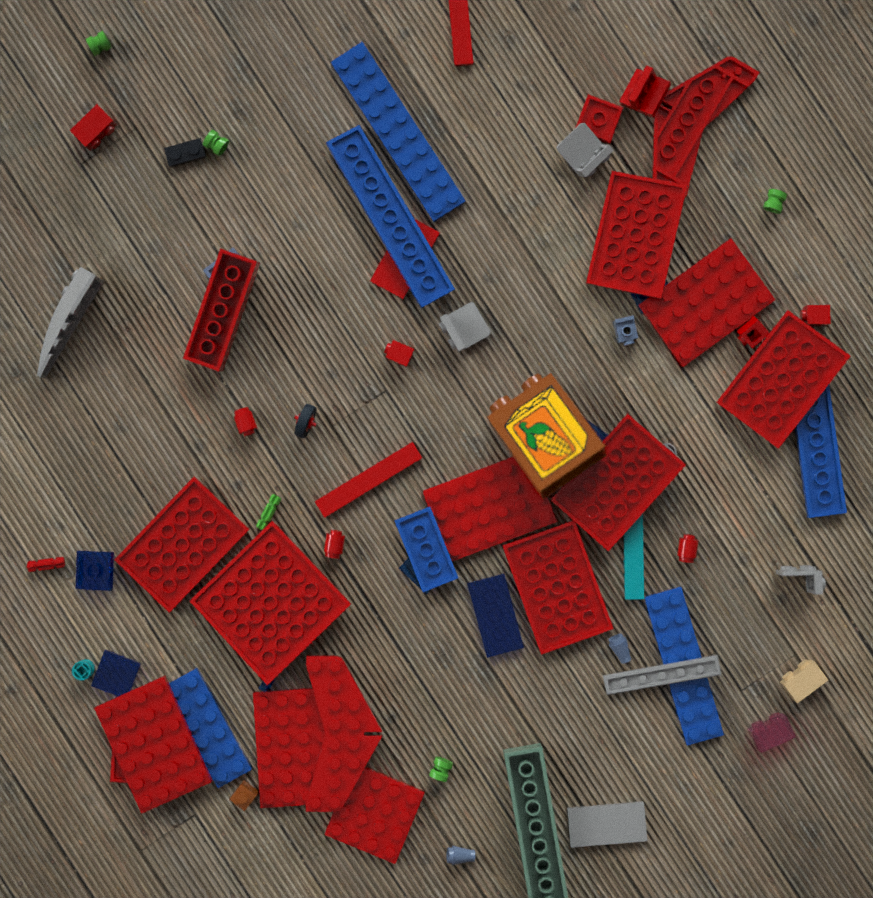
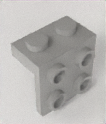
[556,123,614,177]
[438,302,490,353]
[775,565,826,595]

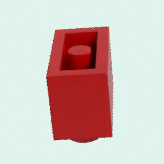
[69,104,117,151]

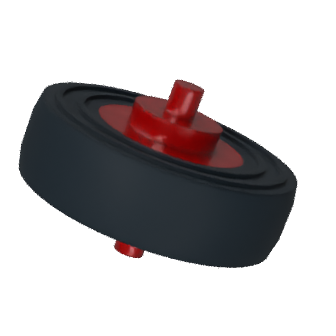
[294,404,317,439]

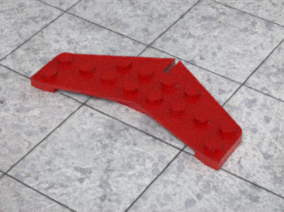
[652,56,760,198]
[306,655,383,812]

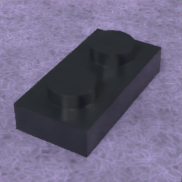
[164,138,207,168]

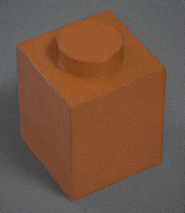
[229,780,259,811]

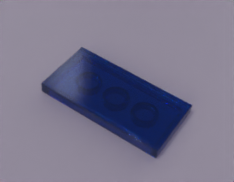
[467,573,524,658]

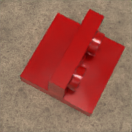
[619,65,671,118]

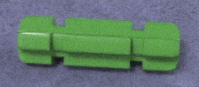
[256,494,281,530]

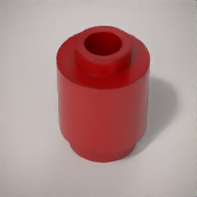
[234,407,257,437]
[324,530,345,559]
[677,534,699,563]

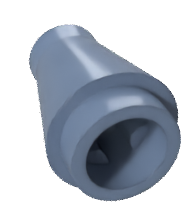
[609,634,632,664]
[446,845,475,865]

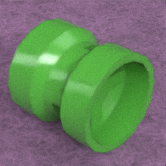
[86,31,112,56]
[203,130,229,156]
[763,189,787,214]
[429,756,453,782]

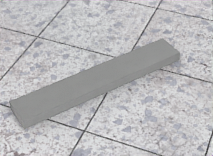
[603,655,722,695]

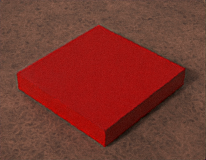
[576,94,624,144]

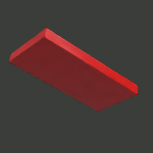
[370,219,440,300]

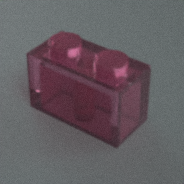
[748,712,796,753]

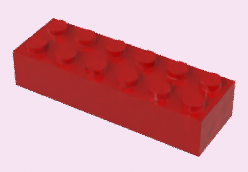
[183,248,260,372]

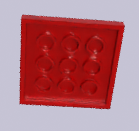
[324,767,425,864]

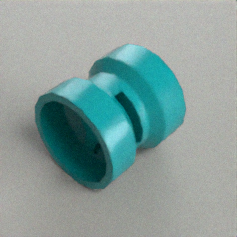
[72,659,95,680]

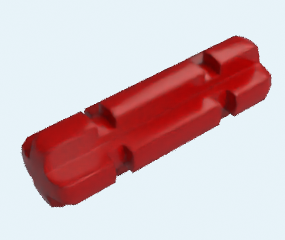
[27,557,65,572]

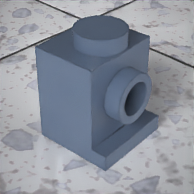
[613,315,638,346]

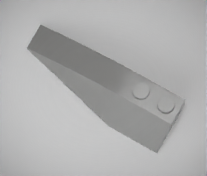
[37,267,104,378]

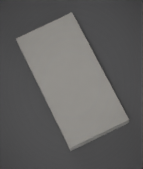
[567,801,647,848]

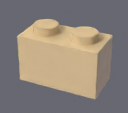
[780,660,828,703]

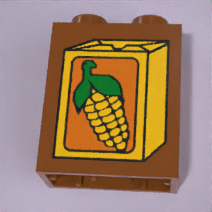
[487,373,607,499]

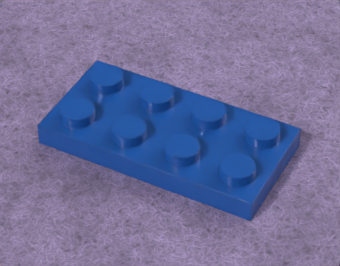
[395,507,458,592]

